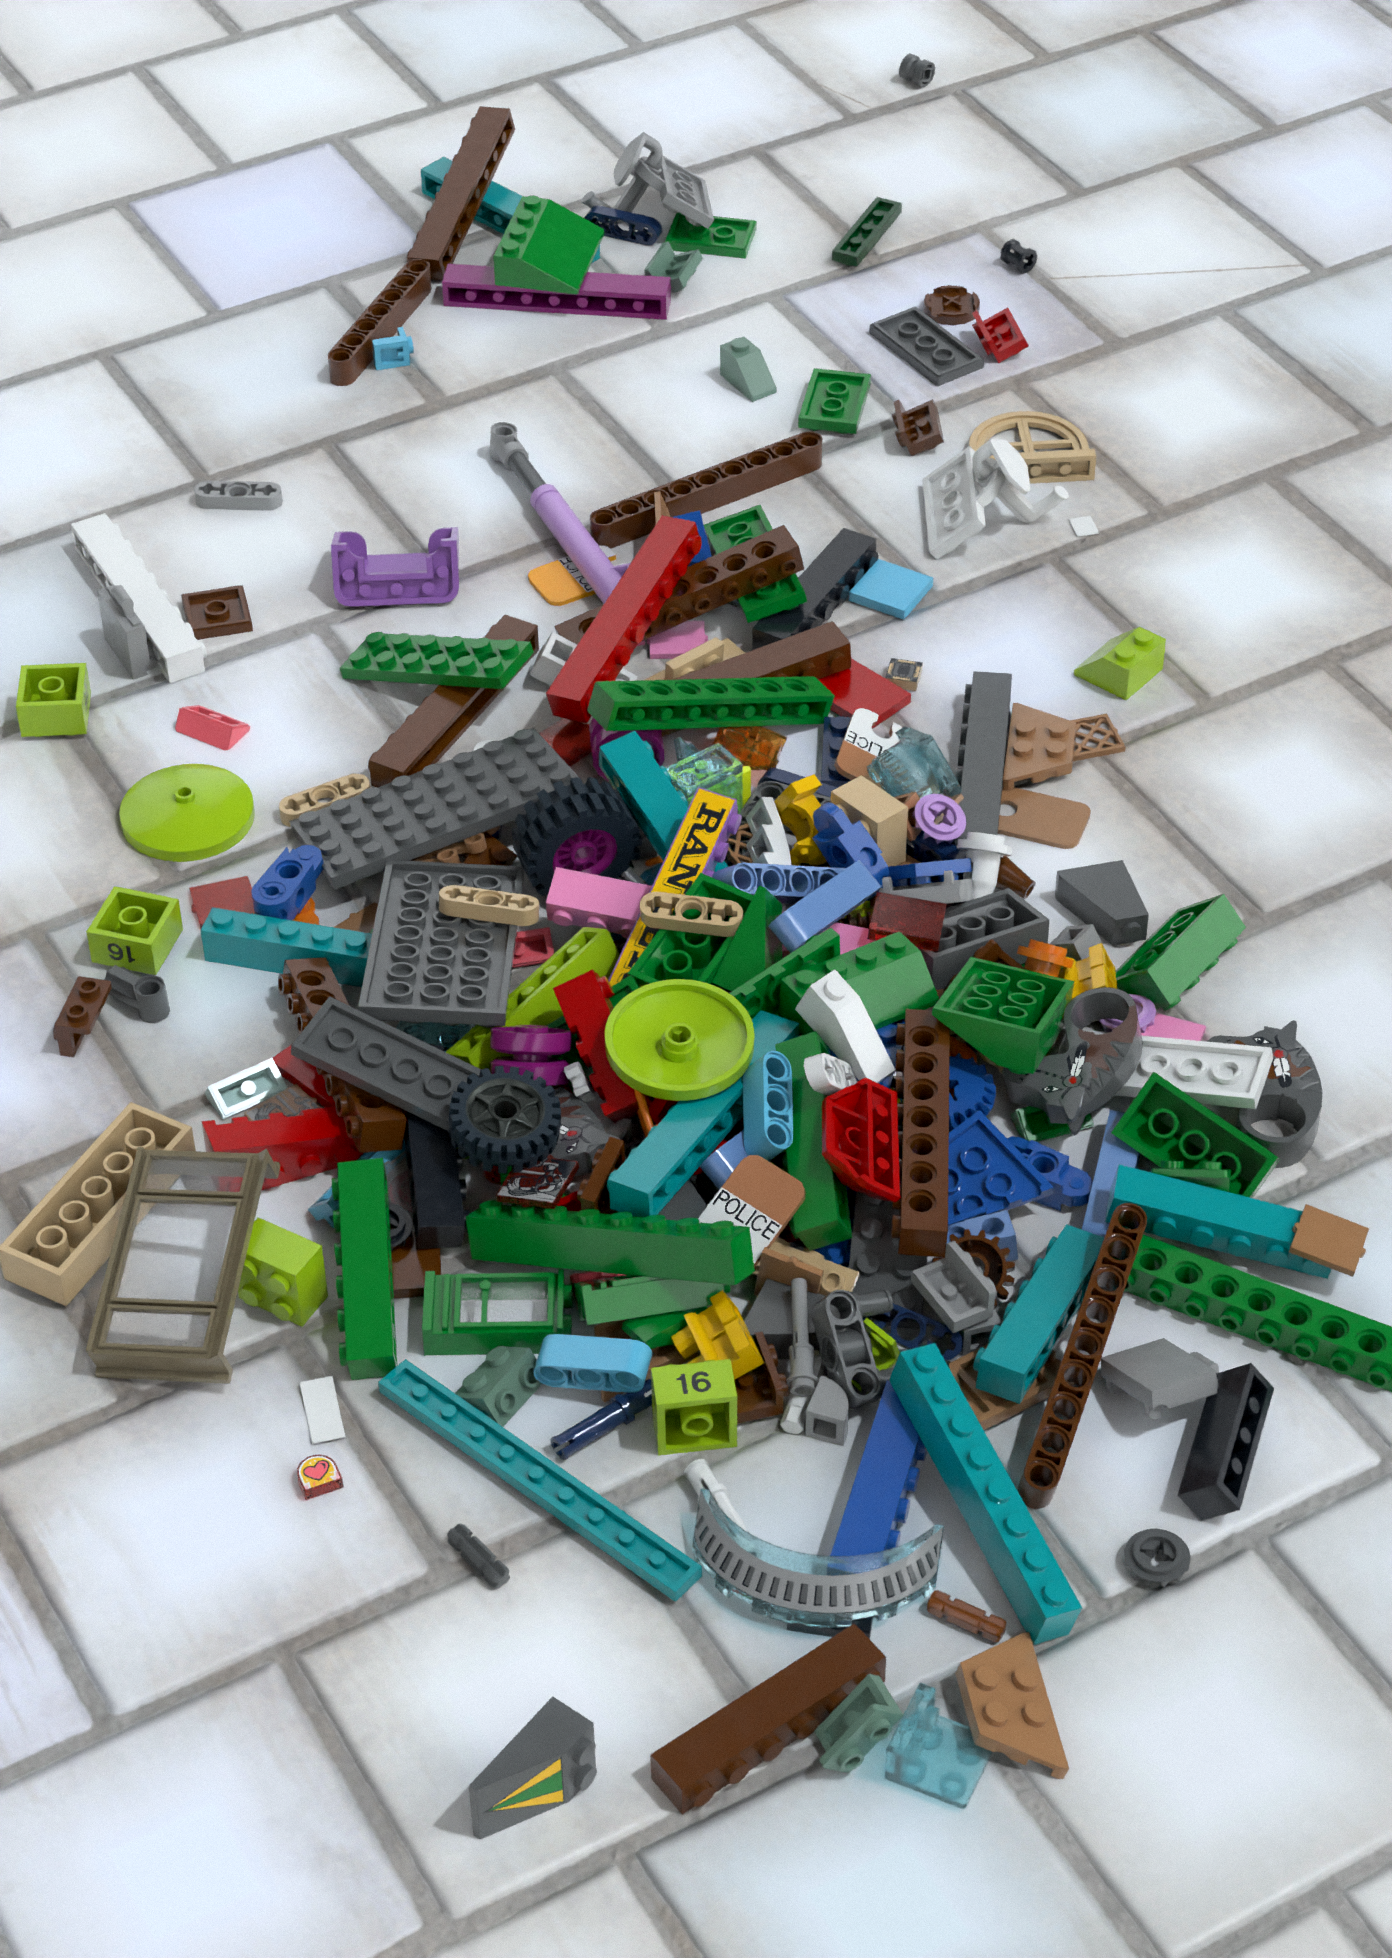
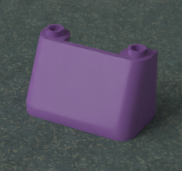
[331,527,459,607]

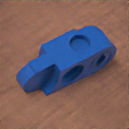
[812,802,889,901]
[251,845,324,920]
[1007,1136,1093,1211]

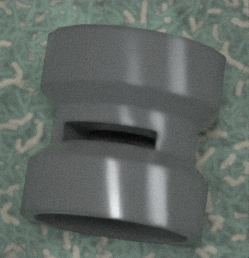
[899,53,935,87]

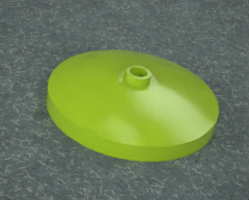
[119,764,255,862]
[605,979,755,1101]

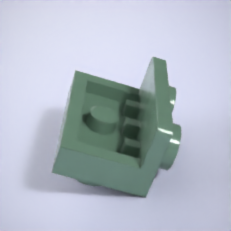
[644,242,703,293]
[455,1346,542,1427]
[814,1674,904,1773]

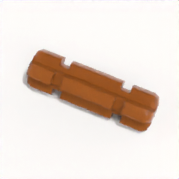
[927,1590,1007,1643]

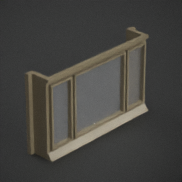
[85,1147,281,1384]

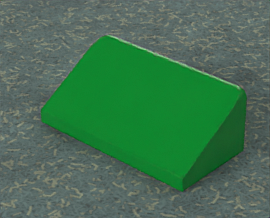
[1010,1106,1094,1142]

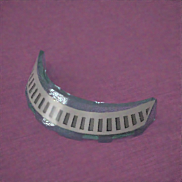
[692,1489,944,1628]

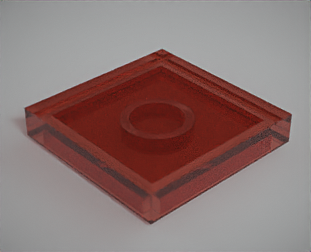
[867,892,947,951]

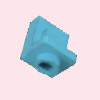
[372,327,414,371]

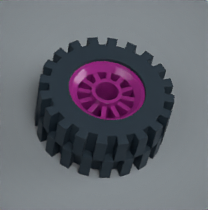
[511,777,642,897]

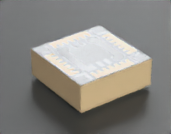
[885,658,923,691]

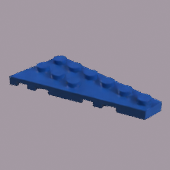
[814,1110,1054,1268]

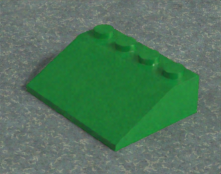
[493,195,604,295]
[932,957,1075,1074]

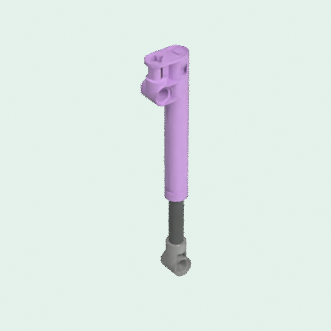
[489,422,631,604]

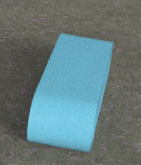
[743,1051,793,1161]
[534,1334,652,1393]

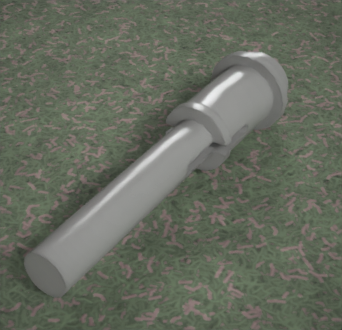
[786,1278,818,1397]

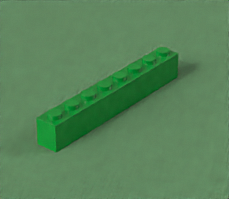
[466,1200,755,1286]

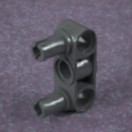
[811,1289,894,1409]

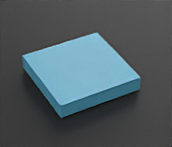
[849,559,933,620]

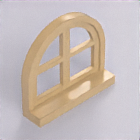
[969,411,1096,484]

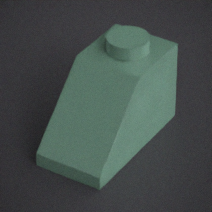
[720,336,777,402]

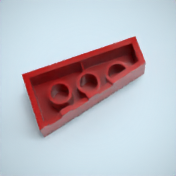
[553,969,654,1123]
[201,1106,363,1192]

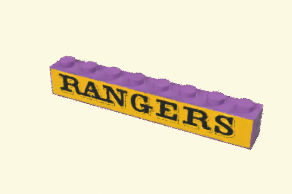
[608,787,742,987]

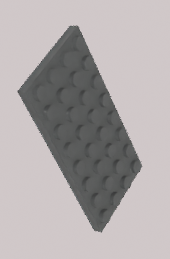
[289,728,583,889]
[358,860,524,1027]

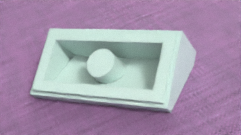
[205,1058,288,1120]

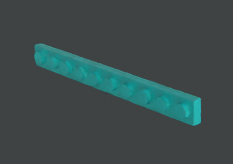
[378,1359,702,1602]

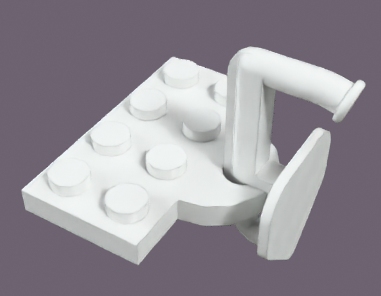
[922,439,1069,559]

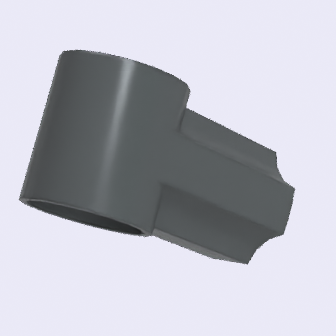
[104,965,170,1023]

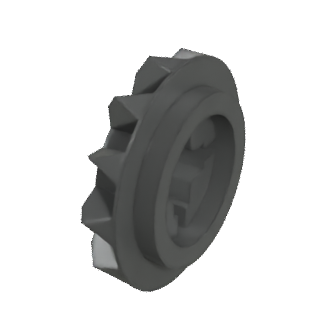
[1124,1529,1191,1588]

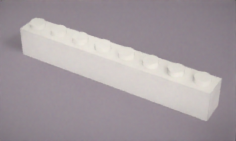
[71,513,207,683]

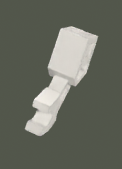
[564,1061,614,1129]

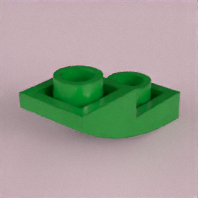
[622,1306,707,1349]

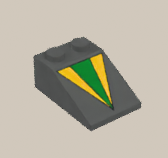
[469,1696,597,1839]

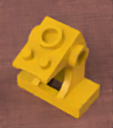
[774,774,827,866]

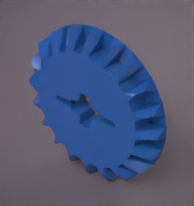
[900,1052,996,1130]

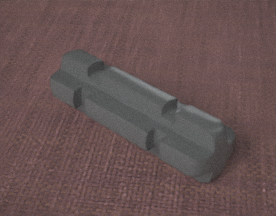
[447,1523,510,1589]

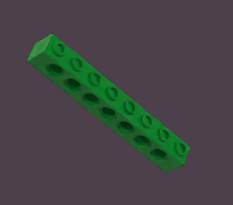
[587,676,835,731]
[1111,1228,1392,1392]

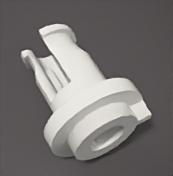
[957,832,1013,899]

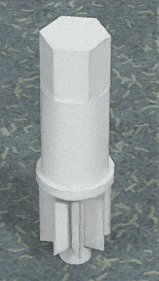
[780,1350,825,1435]

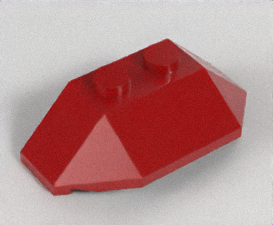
[822,1077,900,1202]

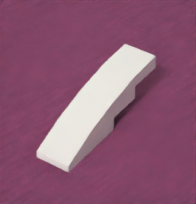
[745,797,793,912]

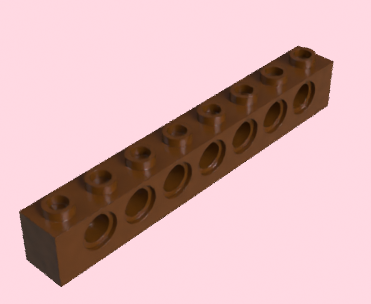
[554,525,804,645]
[278,958,407,1153]
[891,1009,950,1257]

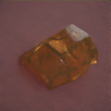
[705,726,787,770]

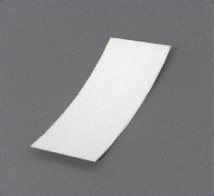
[300,1376,345,1444]

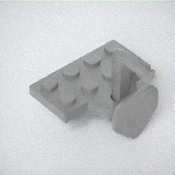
[581,132,714,229]

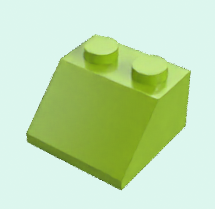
[1074,626,1166,701]

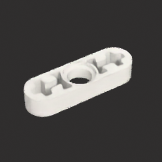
[804,1053,857,1096]

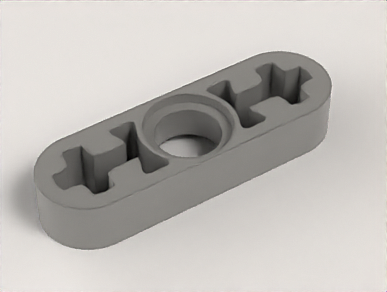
[194,481,283,510]

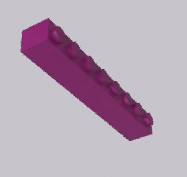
[442,264,671,320]

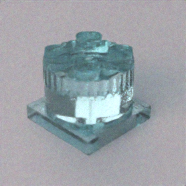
[867,726,962,799]

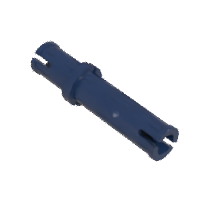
[550,1379,652,1460]

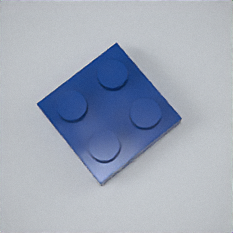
[888,858,972,887]

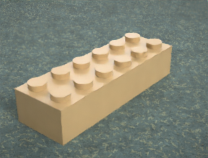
[0,1102,196,1306]

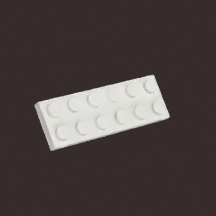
[1050,1028,1273,1109]

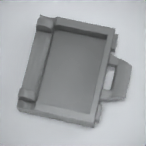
[97,585,157,680]
[876,870,973,911]
[1101,1338,1219,1420]

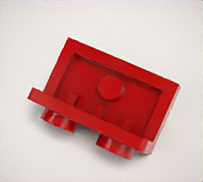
[972,307,1029,363]

